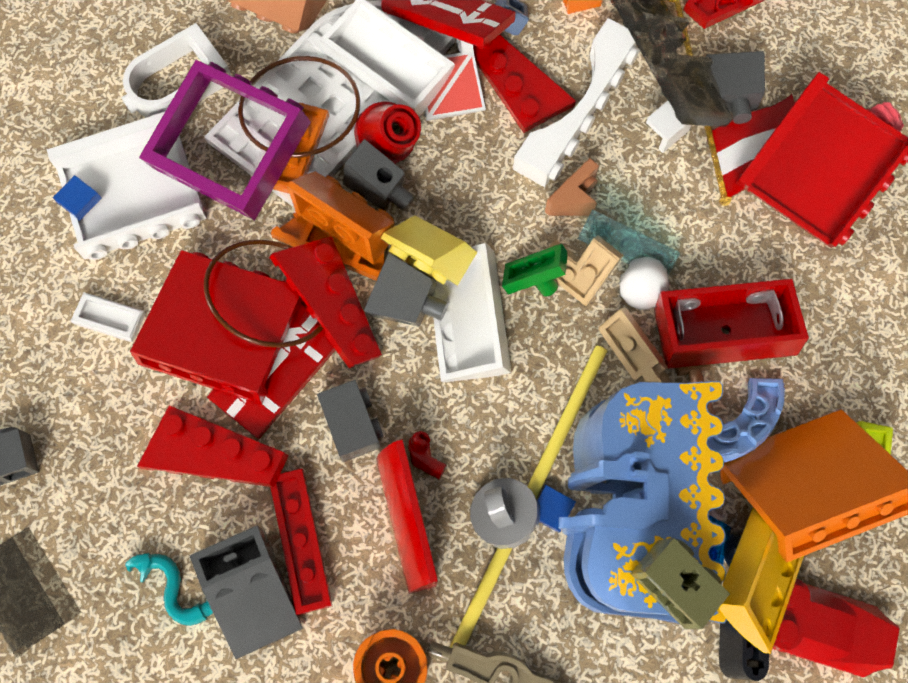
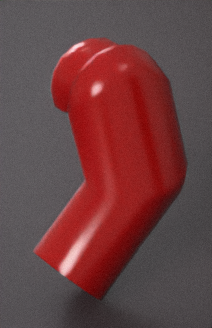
[408,431,447,480]

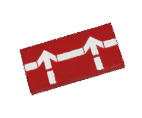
[381,0,516,48]
[207,303,336,440]

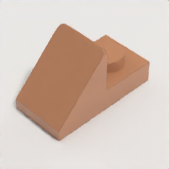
[545,158,599,216]

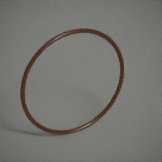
[238,56,360,158]
[204,240,323,347]

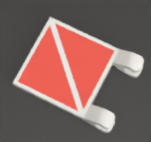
[417,36,486,121]

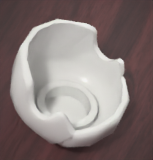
[619,257,669,310]

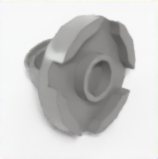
[470,478,540,549]

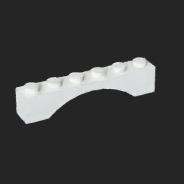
[513,18,640,187]

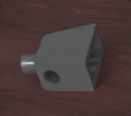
[700,51,765,124]
[343,139,415,211]
[364,253,448,327]

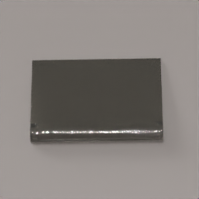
[0,527,81,658]

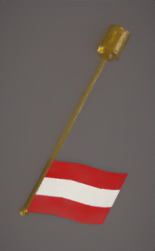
[668,0,795,206]

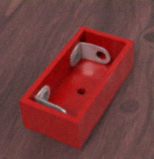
[654,279,809,369]

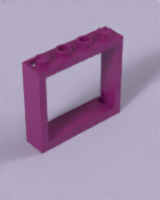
[139,60,311,221]

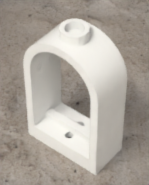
[121,23,232,118]

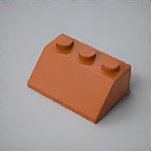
[287,171,395,265]

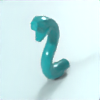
[125,553,213,626]

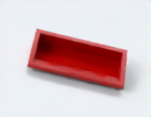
[376,439,438,594]

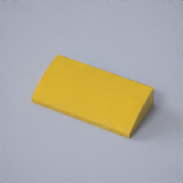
[719,508,804,654]

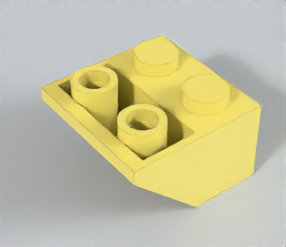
[381,216,477,286]

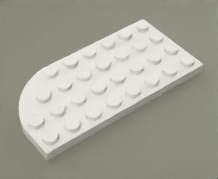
[204,1,455,207]

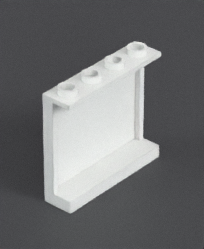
[47,112,207,260]

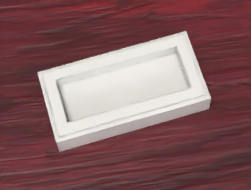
[71,292,146,343]

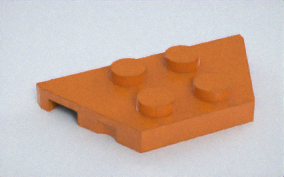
[270,212,385,281]

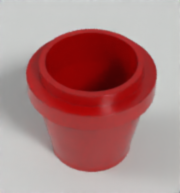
[354,101,421,164]

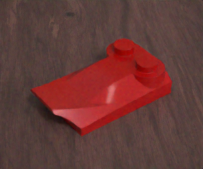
[773,578,900,678]

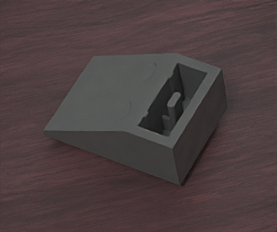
[189,525,303,659]

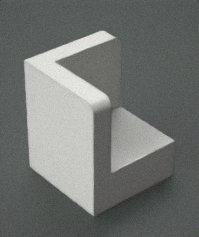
[646,97,695,153]

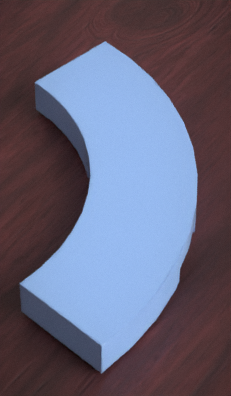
[707,378,785,462]

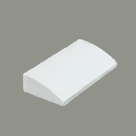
[320,0,455,117]
[428,243,512,382]

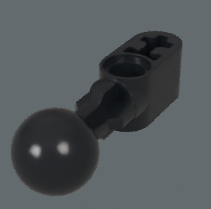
[719,530,769,681]

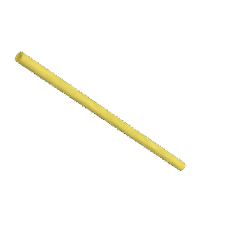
[449,346,607,648]

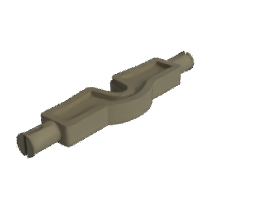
[426,640,562,683]

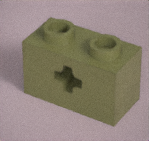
[630,538,730,629]

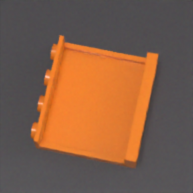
[720,409,908,563]

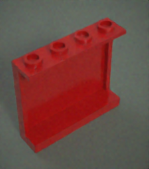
[736,72,908,248]
[130,250,305,405]

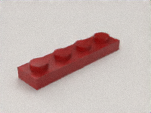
[270,468,333,615]

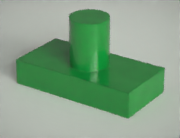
[502,243,568,297]

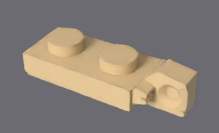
[598,307,672,383]

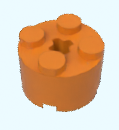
[353,629,429,683]

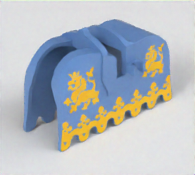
[558,381,727,624]

